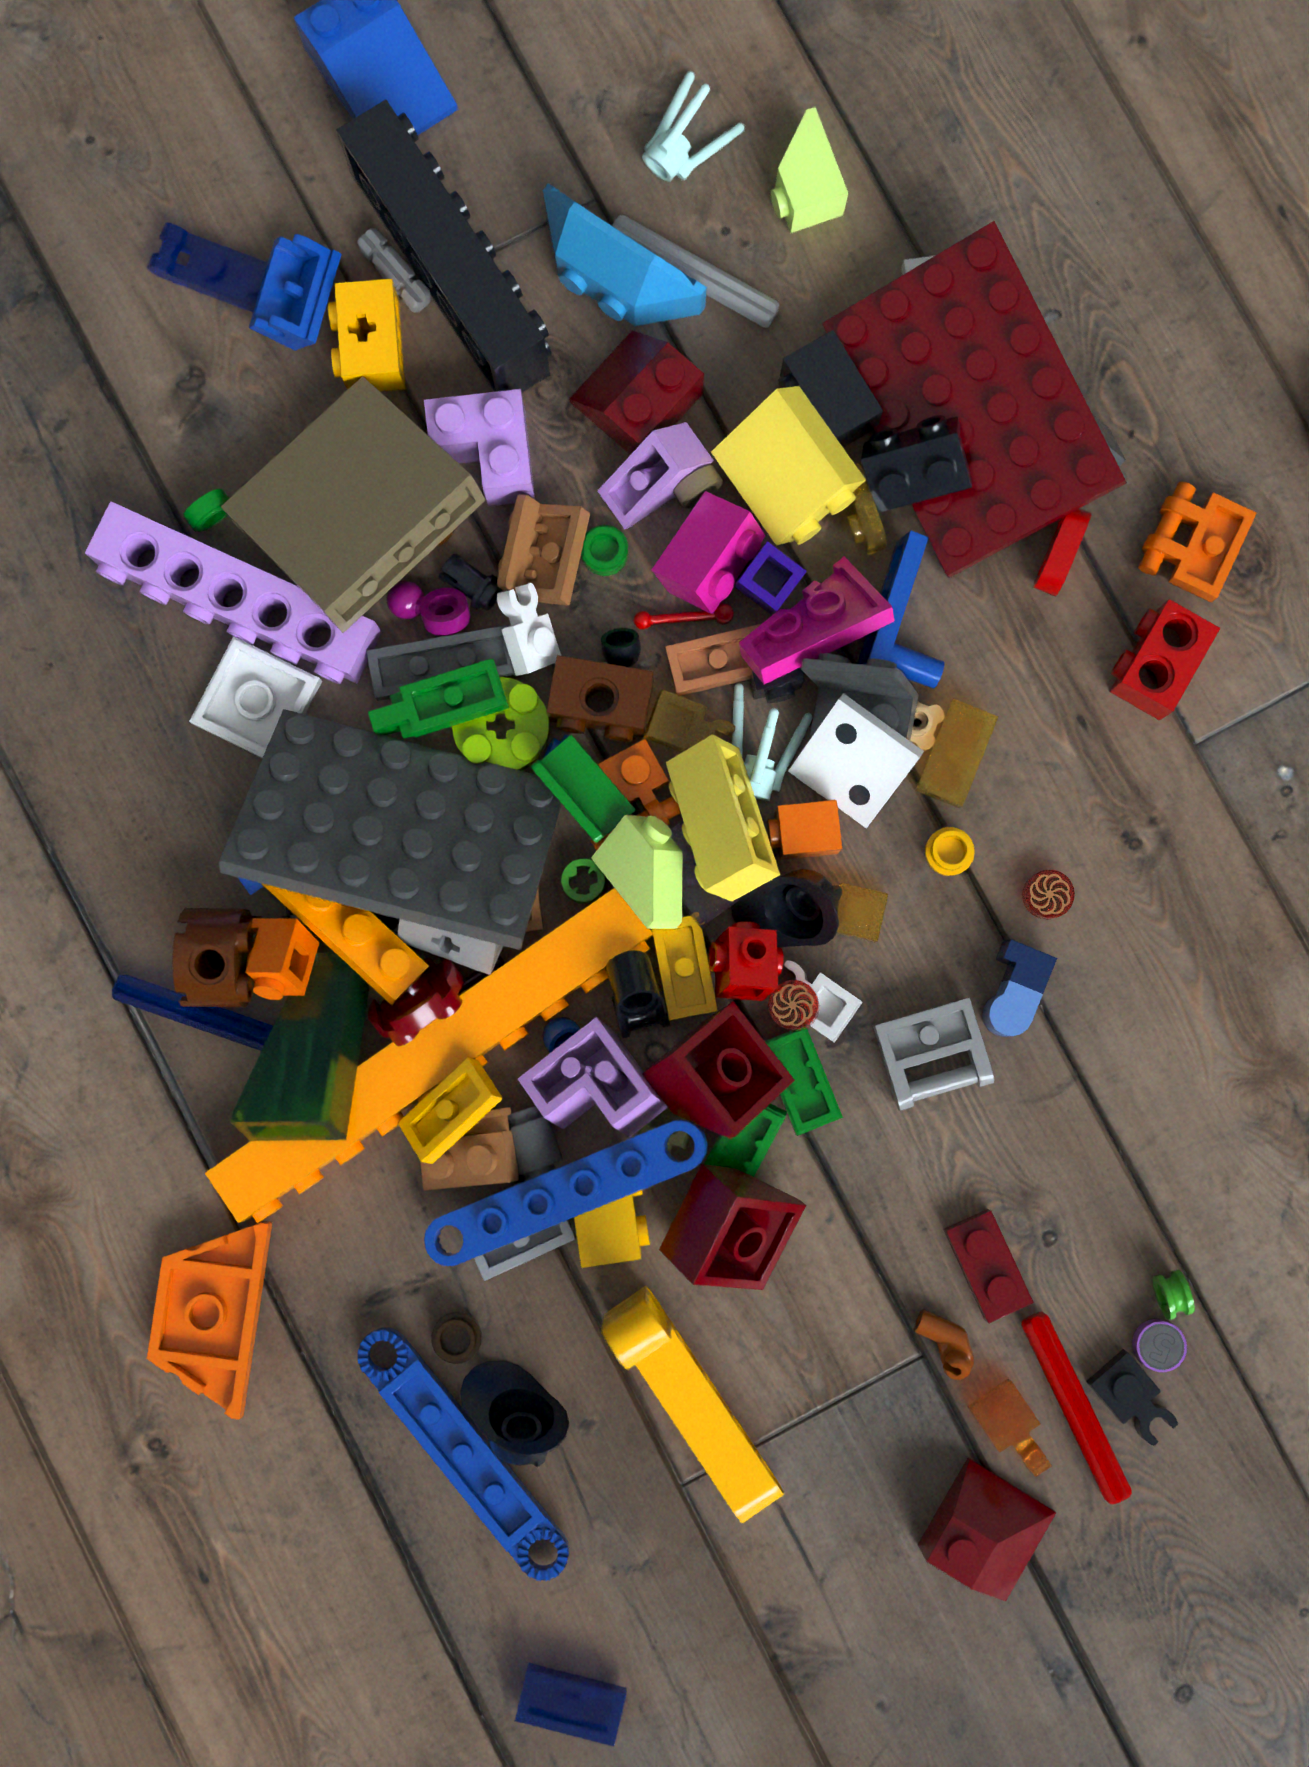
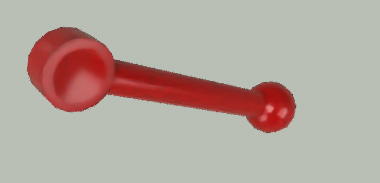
[633,604,734,630]

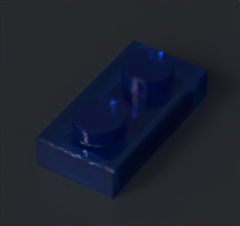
[515,1663,627,1746]

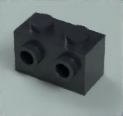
[778,330,883,447]

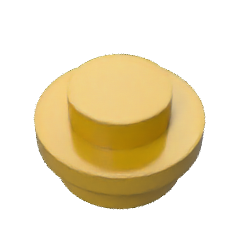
[925,827,975,876]

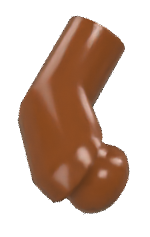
[913,1309,974,1380]

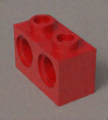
[1109,599,1220,721]

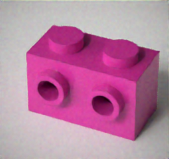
[651,491,766,614]

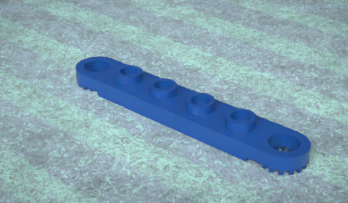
[424,1119,708,1266]
[357,1327,569,1581]

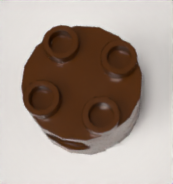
[172,908,262,1008]

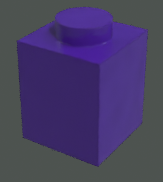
[734,541,807,615]

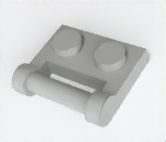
[873,998,994,1111]

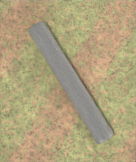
[612,215,779,327]

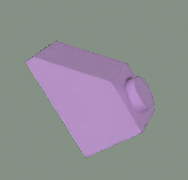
[598,422,714,529]

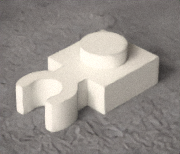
[497,583,561,676]
[774,960,863,1043]

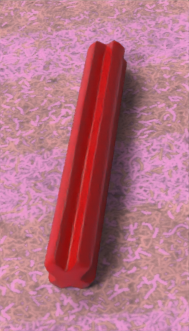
[1021,1312,1132,1504]

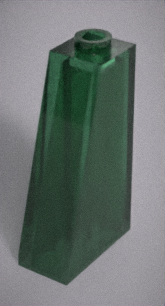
[230,949,370,1141]

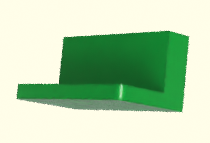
[530,734,636,843]

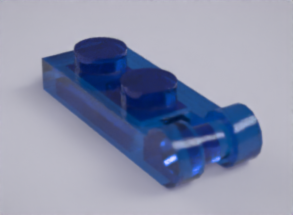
[147,223,268,312]

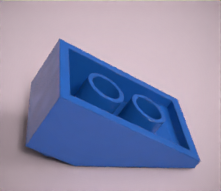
[293,0,458,135]

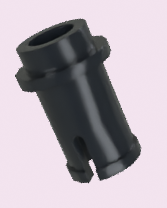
[439,553,503,611]

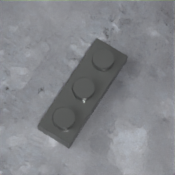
[366,624,516,701]

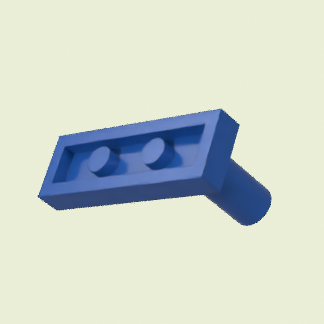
[857,531,944,689]

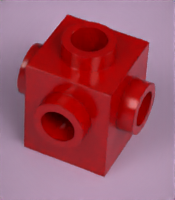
[708,922,784,1001]

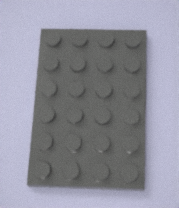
[219,709,562,950]

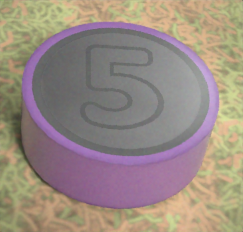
[1132,1319,1187,1372]

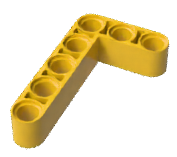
[601,1285,785,1524]

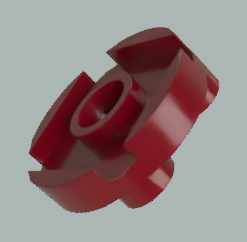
[368,957,463,1046]

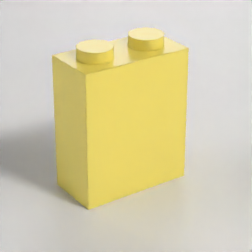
[711,386,866,546]

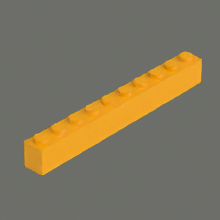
[205,888,653,1224]

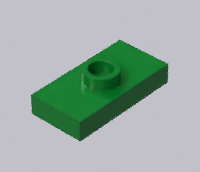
[765,1025,843,1136]
[704,1103,787,1177]

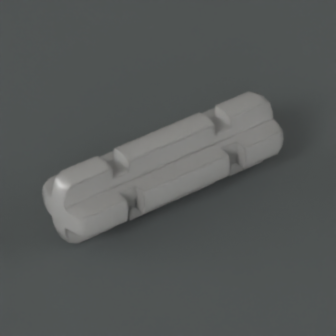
[357,228,432,313]

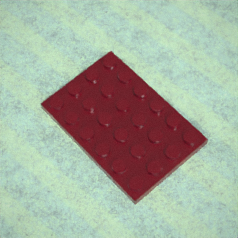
[822,221,1127,578]

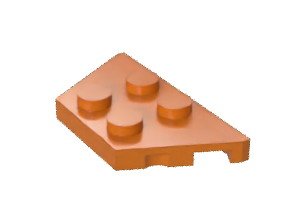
[147,1221,273,1419]

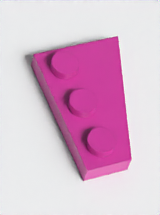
[739,556,894,684]

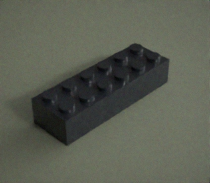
[336,99,552,393]

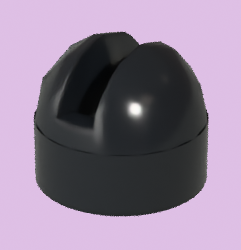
[601,628,641,667]

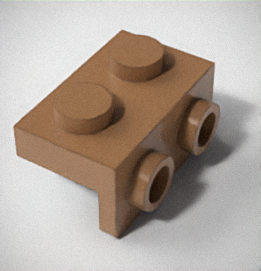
[497,494,590,605]

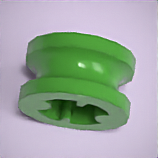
[561,858,606,904]
[1153,1269,1195,1320]

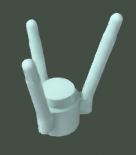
[642,71,745,182]
[732,683,813,801]

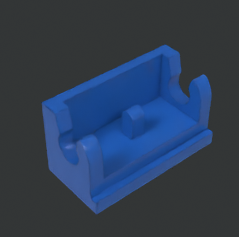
[249,234,342,351]

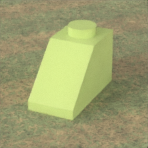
[771,107,848,233]
[591,815,683,929]

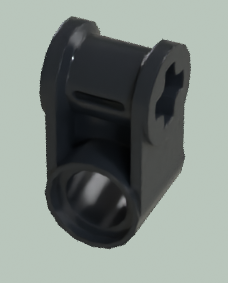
[606,950,670,1039]

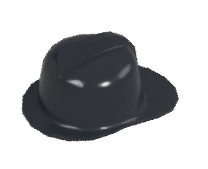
[731,869,842,947]
[460,1360,569,1467]

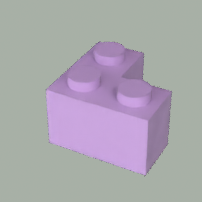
[424,389,535,506]
[518,1017,668,1137]

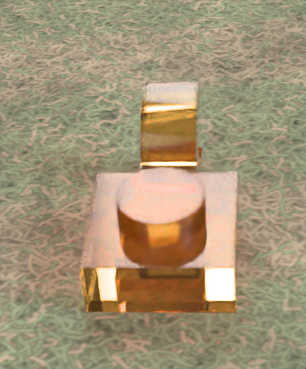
[968,1379,1052,1477]

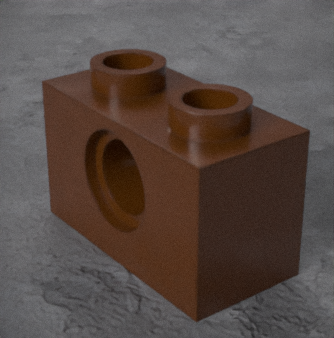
[547,655,654,742]

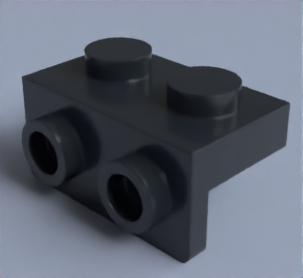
[861,415,972,513]

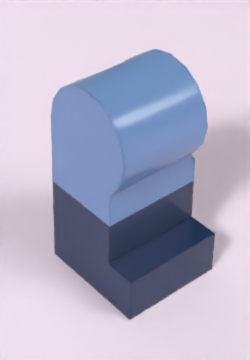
[982,939,1057,1037]

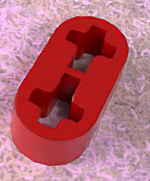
[1033,508,1092,597]

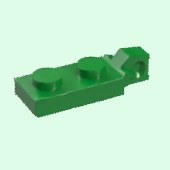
[368,659,509,739]

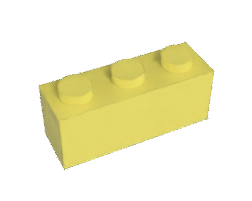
[666,734,780,901]

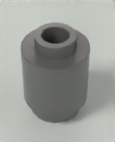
[507,1105,563,1180]

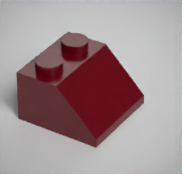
[569,330,704,455]
[642,1001,795,1139]
[659,1164,806,1290]

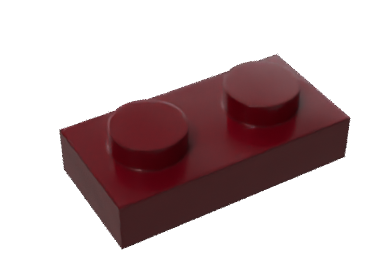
[943,1209,1034,1324]

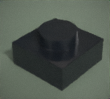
[749,667,804,703]

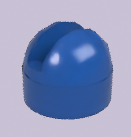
[542,1017,581,1053]

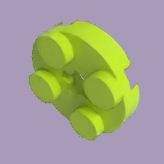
[452,677,550,771]

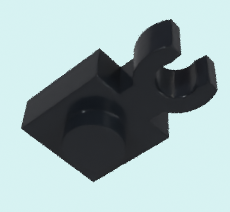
[1086,1349,1178,1446]

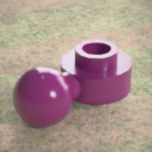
[387,581,471,636]

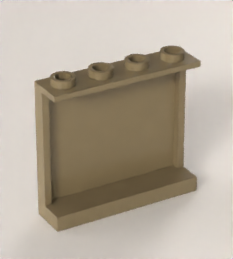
[221,376,486,633]

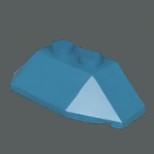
[543,183,707,326]

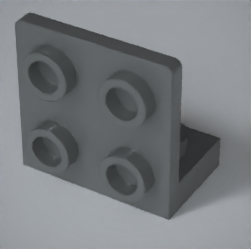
[801,653,919,741]

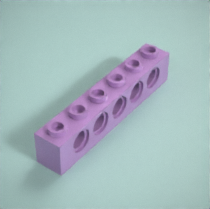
[85,501,382,684]

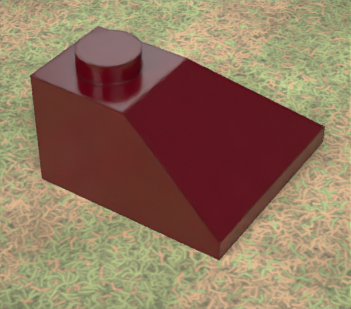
[918,1457,1056,1601]

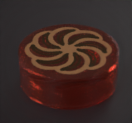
[1022,870,1075,920]
[768,980,820,1031]

